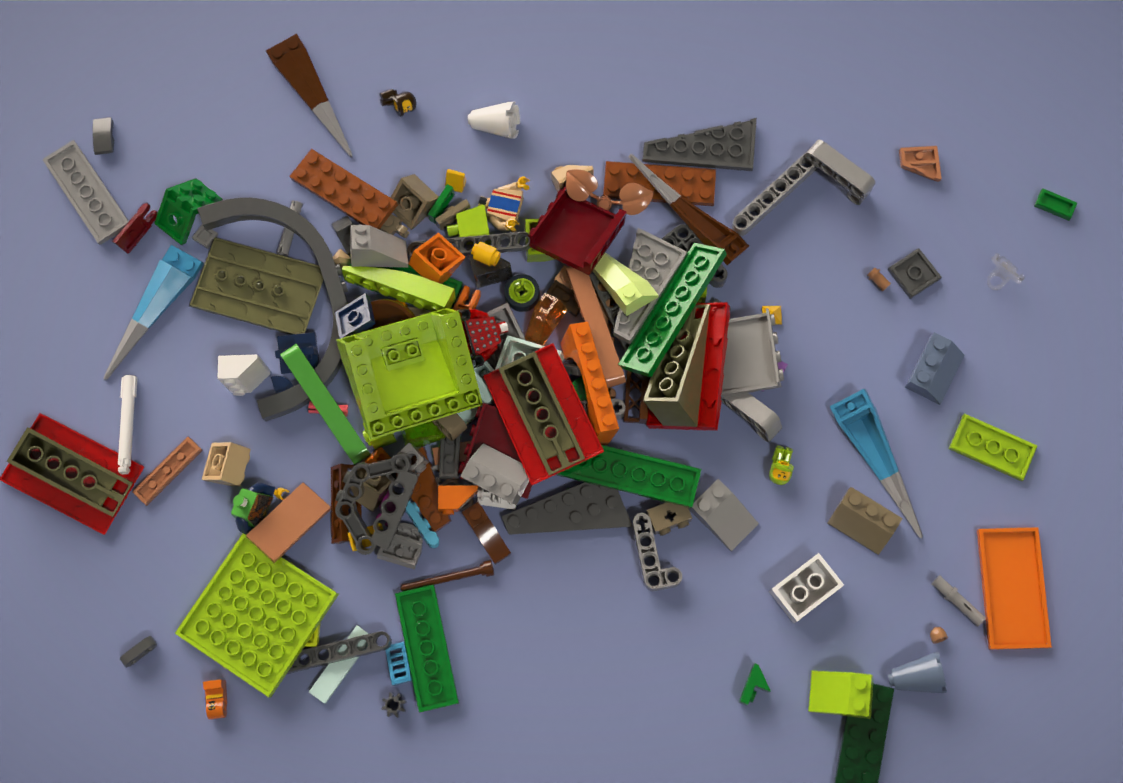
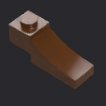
[462,502,511,565]

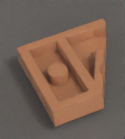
[899,146,942,182]

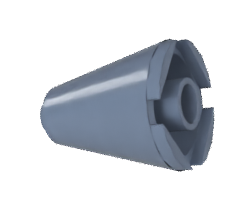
[888,652,947,693]

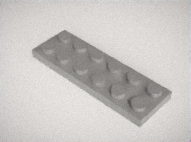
[42,140,129,245]

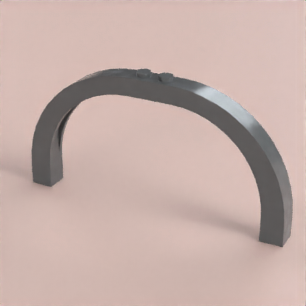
[198,198,348,421]

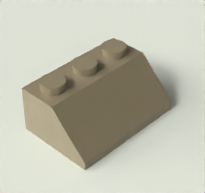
[827,487,903,555]

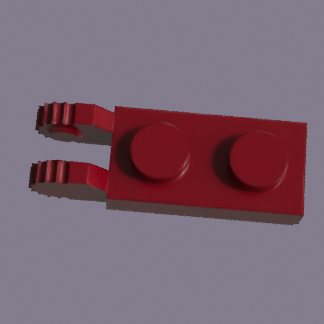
[112,203,158,254]

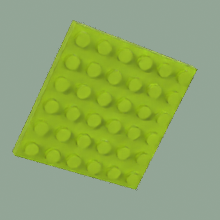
[175,534,339,698]

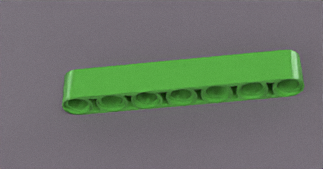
[280,344,371,465]

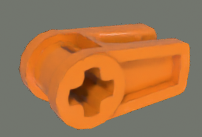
[453,285,481,318]

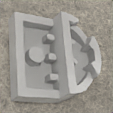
[377,523,423,570]

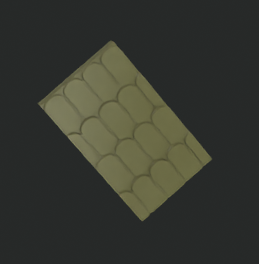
[189,238,324,335]

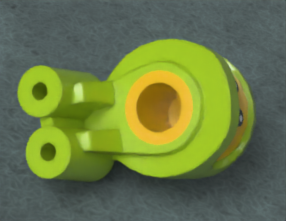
[769,445,794,485]

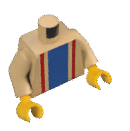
[478,176,530,232]

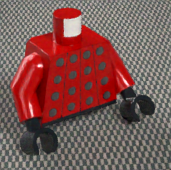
[457,309,508,368]

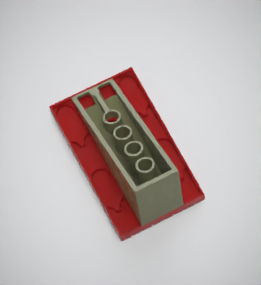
[643,302,730,431]
[483,343,604,485]
[0,413,144,535]

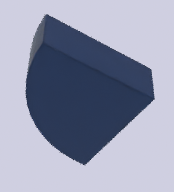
[271,376,293,394]

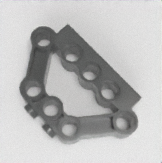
[335,453,420,555]

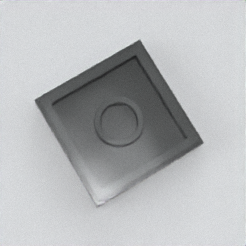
[888,248,942,299]

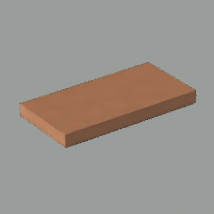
[246,482,331,563]

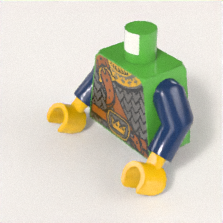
[231,483,289,535]

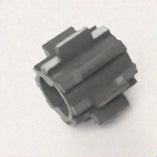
[381,693,407,718]

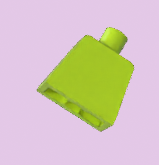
[447,205,491,245]

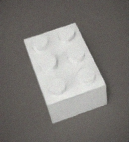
[769,553,844,623]

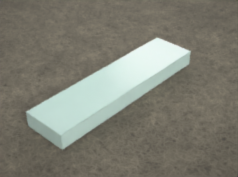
[309,626,369,704]

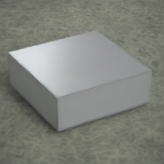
[192,225,219,249]

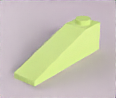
[593,253,659,316]

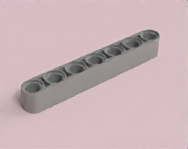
[732,151,818,237]

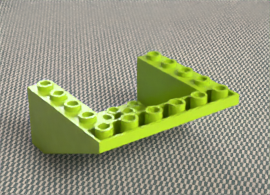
[336,308,483,440]

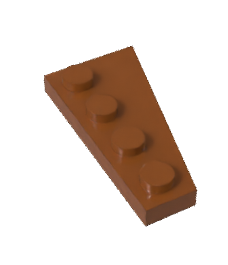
[395,446,451,532]

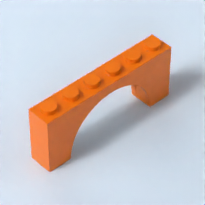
[560,322,619,446]

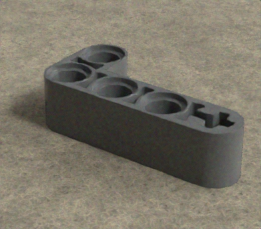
[662,224,728,288]

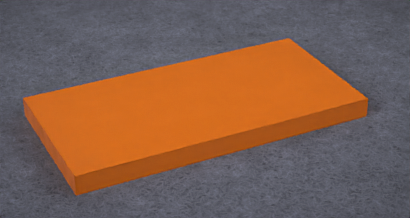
[977,527,1052,650]

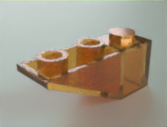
[525,293,567,345]

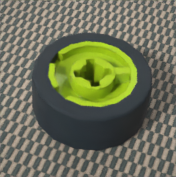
[504,274,540,312]

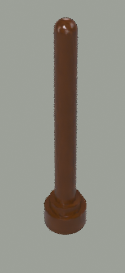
[400,560,494,592]

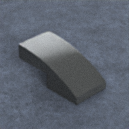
[93,117,115,155]

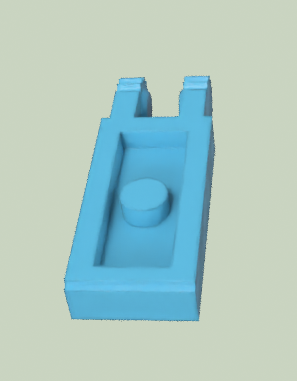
[405,500,439,549]

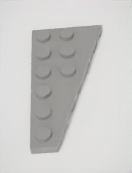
[613,228,687,344]

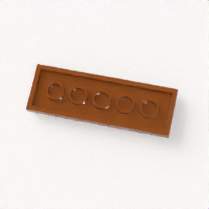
[289,149,398,229]
[603,161,716,206]

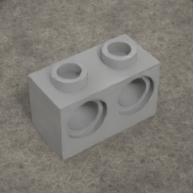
[386,443,429,488]

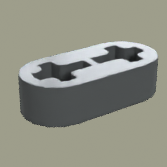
[120,636,157,668]

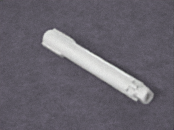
[118,375,138,475]

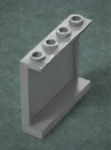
[721,308,784,397]

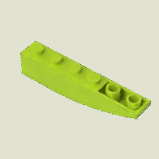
[342,266,456,312]

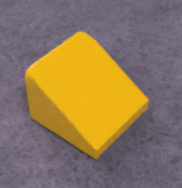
[445,169,466,193]

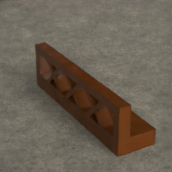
[624,370,650,424]
[331,464,362,544]

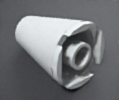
[468,101,520,139]

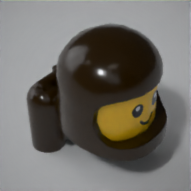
[380,89,417,117]

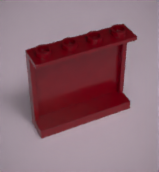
[528,186,627,276]
[458,403,532,499]

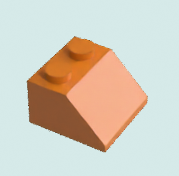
[409,232,465,284]

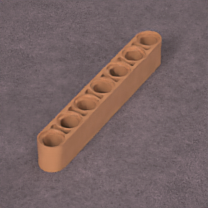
[566,267,626,388]

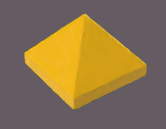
[762,306,782,325]

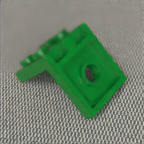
[154,178,223,245]

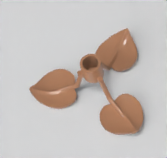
[566,169,653,215]

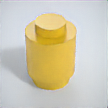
[471,241,501,266]

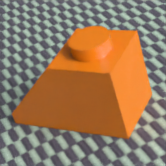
[438,485,478,515]

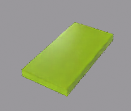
[949,413,1037,482]

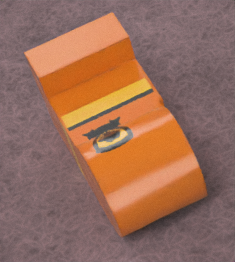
[203,679,227,720]

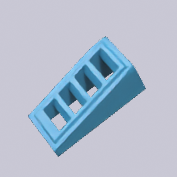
[385,641,412,686]

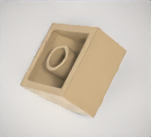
[202,442,251,486]

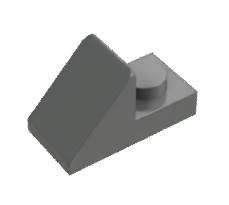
[332,216,353,255]

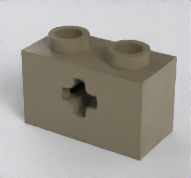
[646,502,692,536]

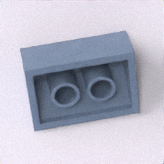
[905,332,965,405]

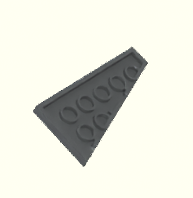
[642,118,757,171]
[502,482,633,535]

